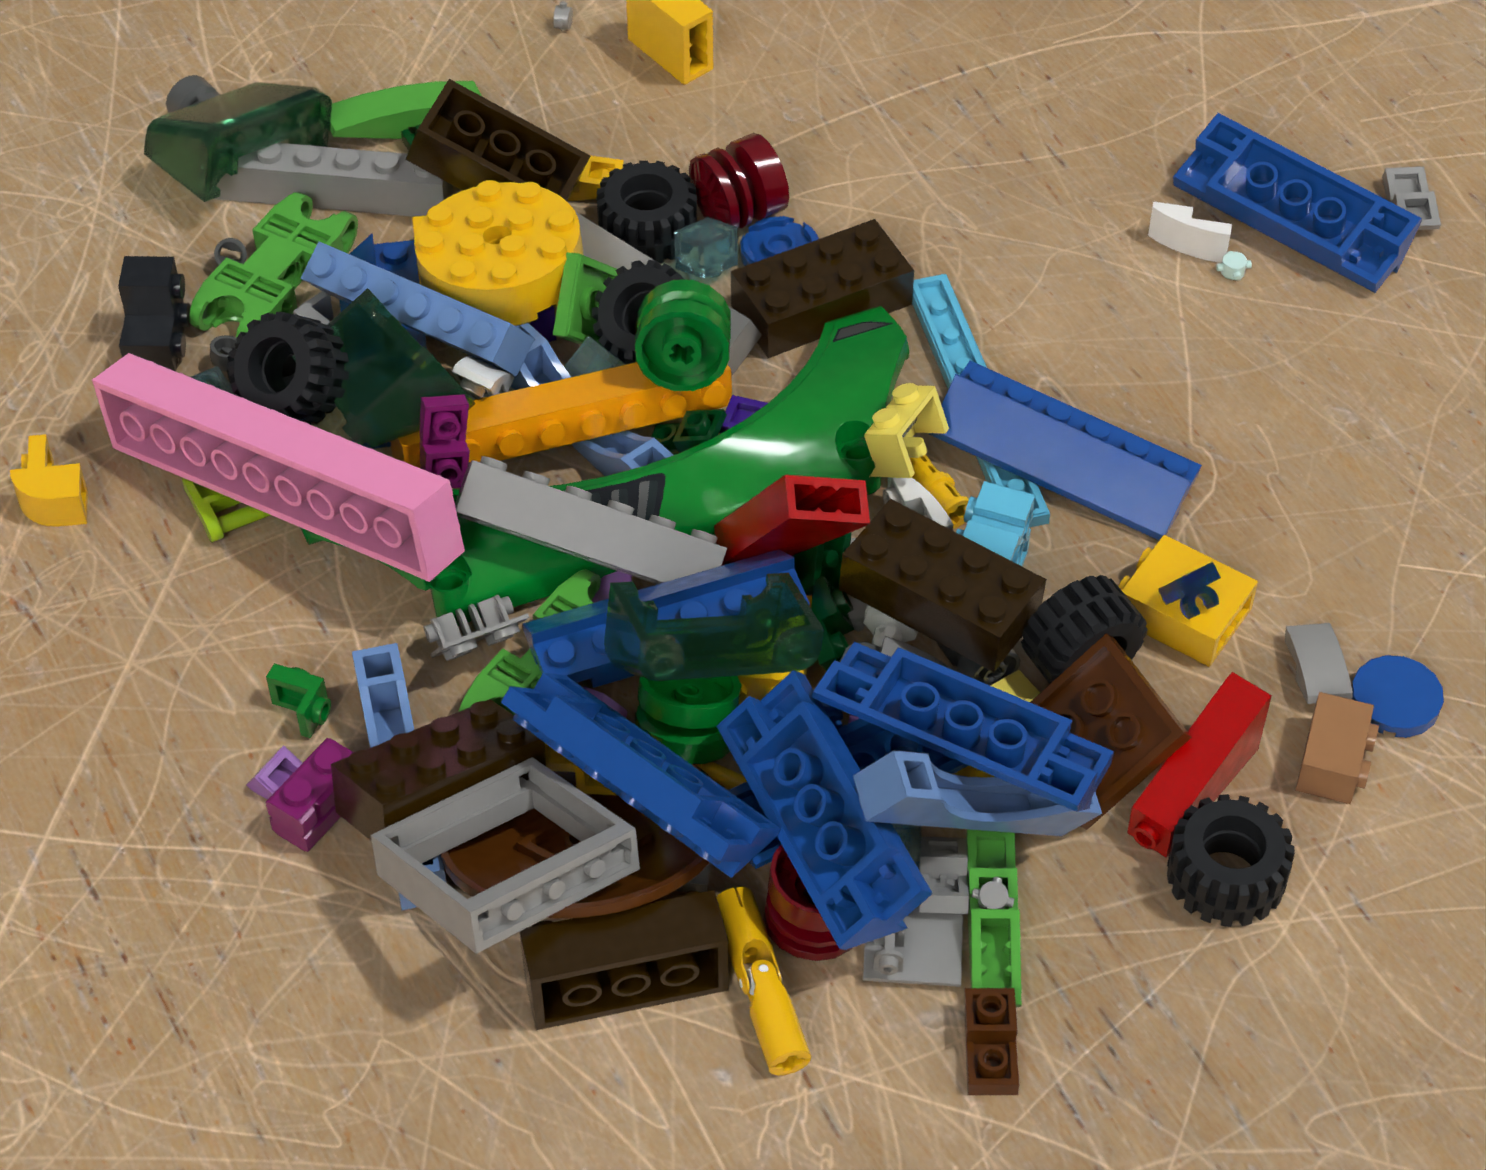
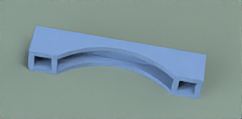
[301,241,535,377]
[510,323,673,476]
[352,643,447,910]
[853,750,1102,836]

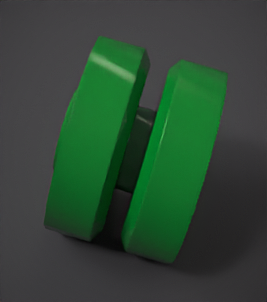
[635,280,731,391]
[635,656,742,764]

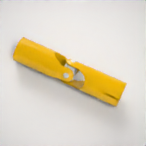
[716,887,811,1076]

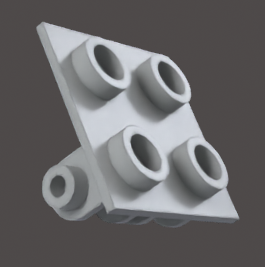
[423,595,529,661]
[863,906,963,987]

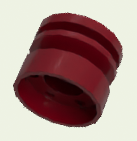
[689,133,790,236]
[764,844,852,961]

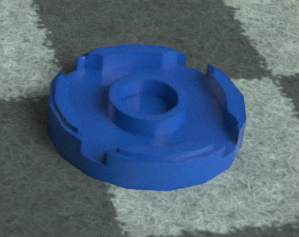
[740,216,819,266]
[1351,655,1444,738]

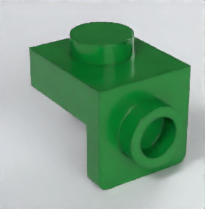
[266,663,331,738]

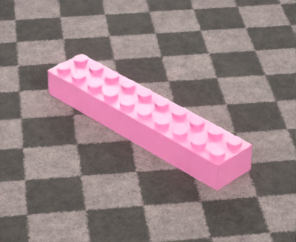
[92,353,465,582]

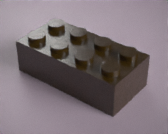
[405,79,590,201]
[731,219,914,358]
[839,499,1047,672]
[331,699,546,841]
[519,890,728,1030]

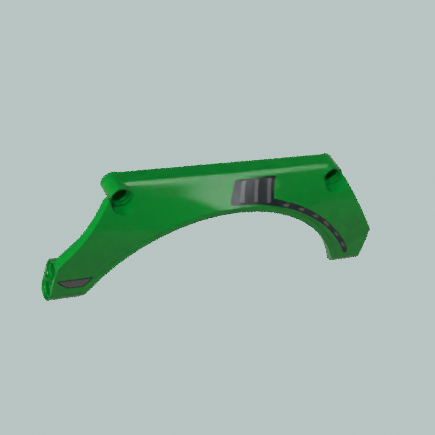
[300,306,909,626]

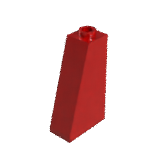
[714,475,870,566]
[1127,672,1272,858]

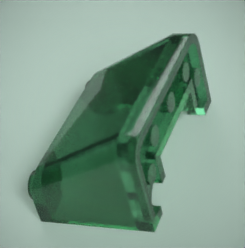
[144,82,332,202]
[292,288,476,448]
[604,573,824,681]

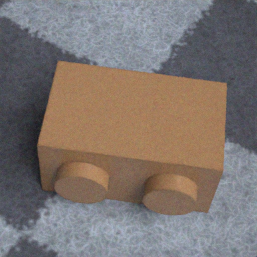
[1295,692,1379,804]

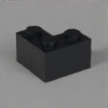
[118,256,191,371]

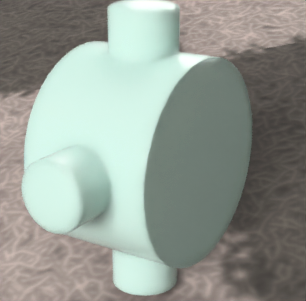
[1216,251,1252,281]

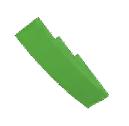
[321,81,482,139]
[966,829,1022,1007]

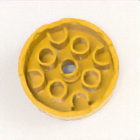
[414,180,584,326]

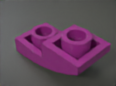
[420,394,470,488]

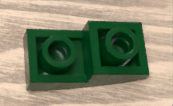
[651,409,727,455]
[811,576,854,671]

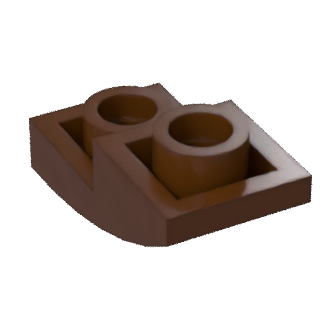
[964,988,1019,1095]

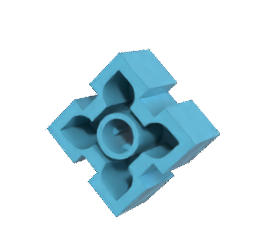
[956,481,1035,566]

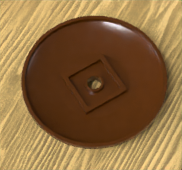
[440,764,713,919]

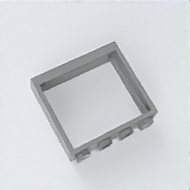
[371,757,640,954]

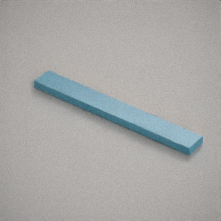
[912,274,1050,528]

